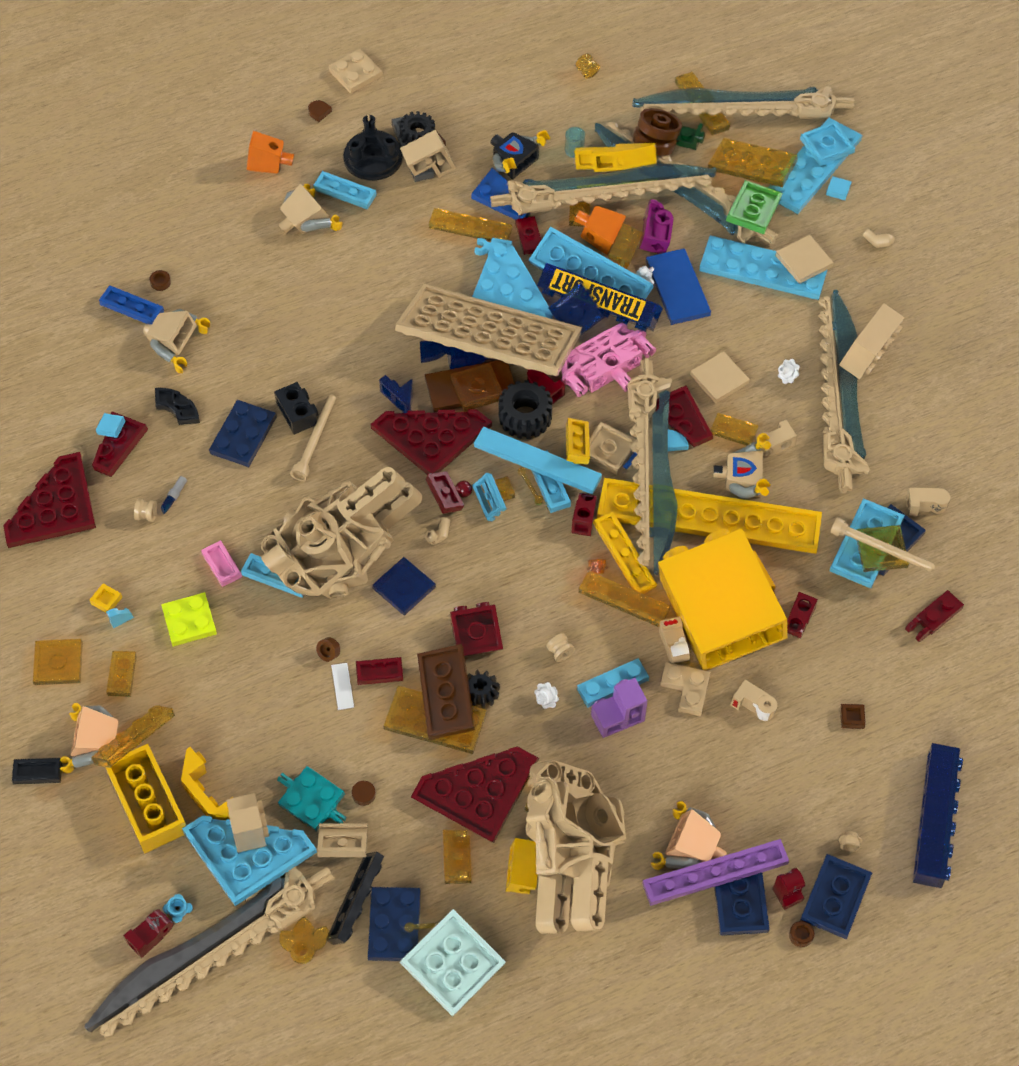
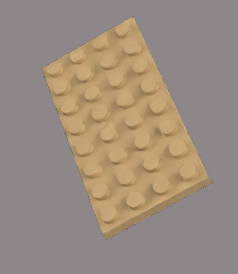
[395,284,582,376]

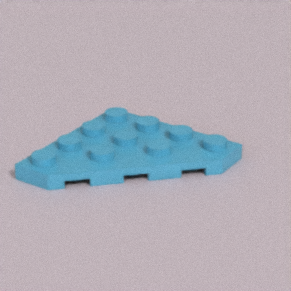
[472,241,553,319]
[182,815,317,906]

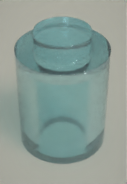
[565,127,585,158]

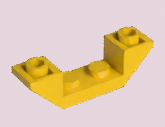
[181,747,233,821]

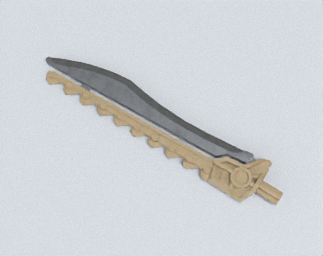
[85,867,334,1038]

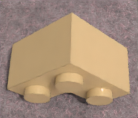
[400,130,456,177]
[226,793,269,853]

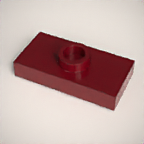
[515,216,541,255]
[356,657,404,685]

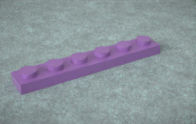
[642,839,789,906]

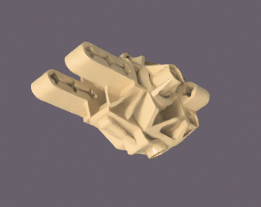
[261,467,422,599]
[526,760,626,934]

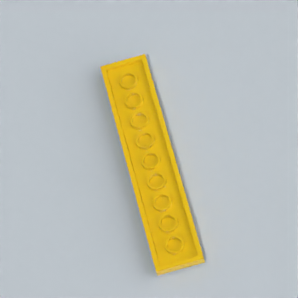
[597,478,822,554]

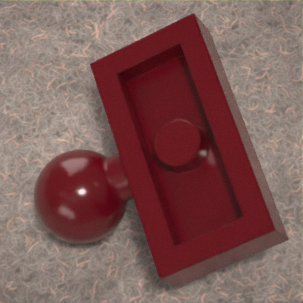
[425,471,472,514]

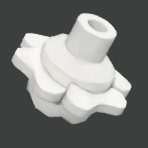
[635,266,655,284]
[778,359,800,384]
[534,682,559,709]

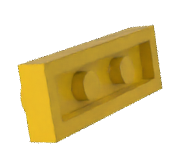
[566,418,590,465]

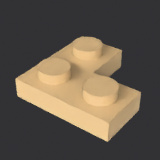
[660,662,711,716]

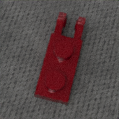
[905,590,964,642]

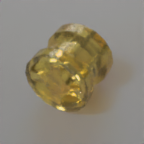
[575,54,600,79]

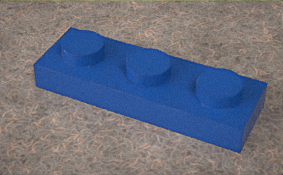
[99,285,164,324]

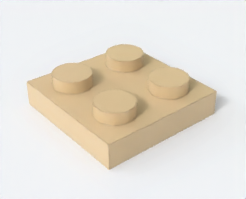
[329,49,383,94]

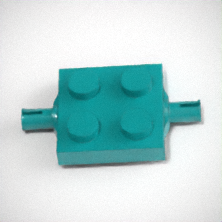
[277,766,347,831]

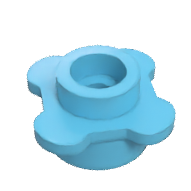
[163,894,193,923]

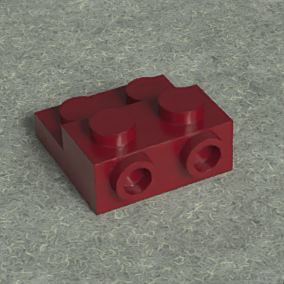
[449,602,503,656]

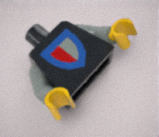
[490,130,551,179]

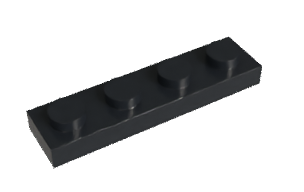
[326,851,384,945]

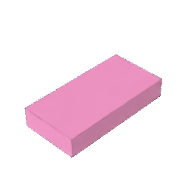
[201,540,242,587]

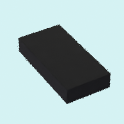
[12,758,62,784]

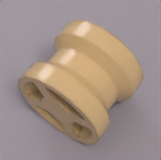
[134,498,157,522]
[546,633,575,662]

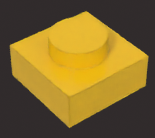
[90,583,123,613]

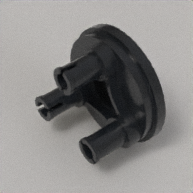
[343,115,403,181]

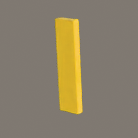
[593,511,657,597]

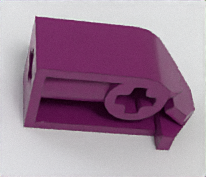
[639,199,674,254]

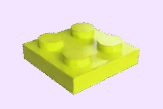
[161,592,217,647]

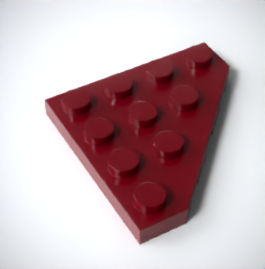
[370,409,492,475]
[3,452,96,548]
[411,746,540,843]

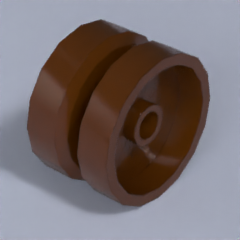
[633,108,682,156]

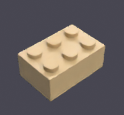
[839,303,905,379]

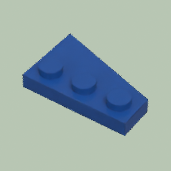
[471,167,531,219]

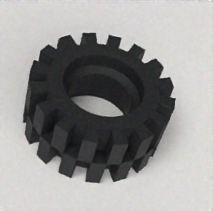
[400,111,435,145]

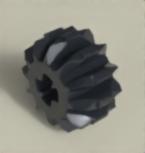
[468,669,500,710]

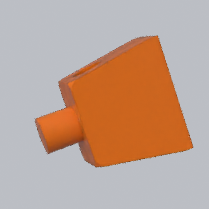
[247,131,294,174]
[574,206,626,255]

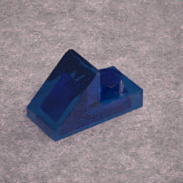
[379,375,413,413]

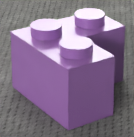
[591,678,647,738]

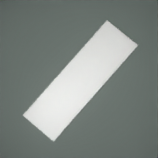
[331,663,354,710]

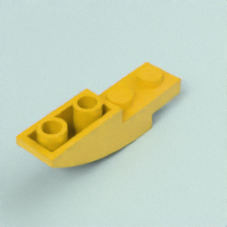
[574,143,657,172]

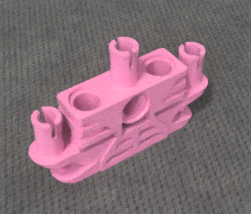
[561,323,656,397]

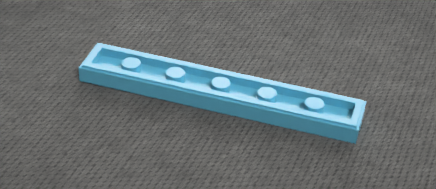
[474,426,602,495]

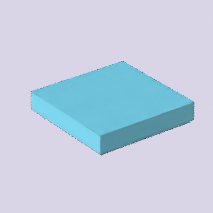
[800,121,855,166]

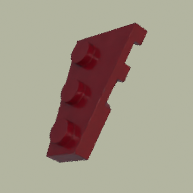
[655,385,713,447]
[92,411,148,477]

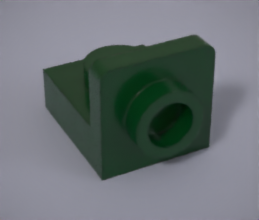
[676,123,705,150]

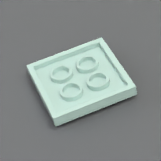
[400,909,506,1017]

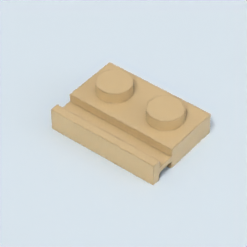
[317,824,368,857]

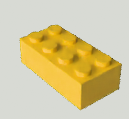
[104,744,186,854]

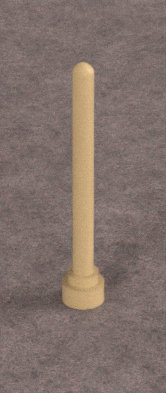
[290,394,336,481]
[830,517,935,571]

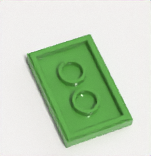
[726,180,783,234]

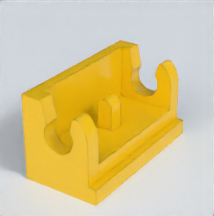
[505,838,538,894]

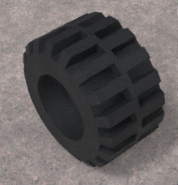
[499,380,552,439]

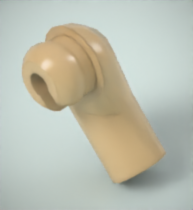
[863,229,895,248]
[425,517,451,545]

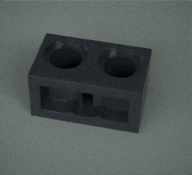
[274,382,319,435]

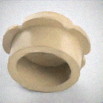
[838,831,862,852]

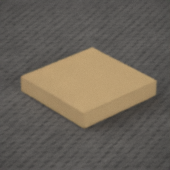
[776,235,834,284]
[690,351,750,404]
[589,422,636,475]

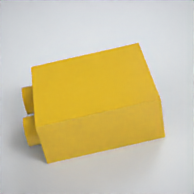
[658,529,787,671]

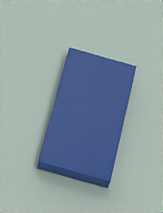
[646,248,711,325]

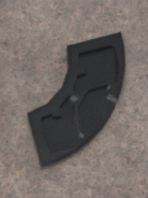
[155,388,200,425]

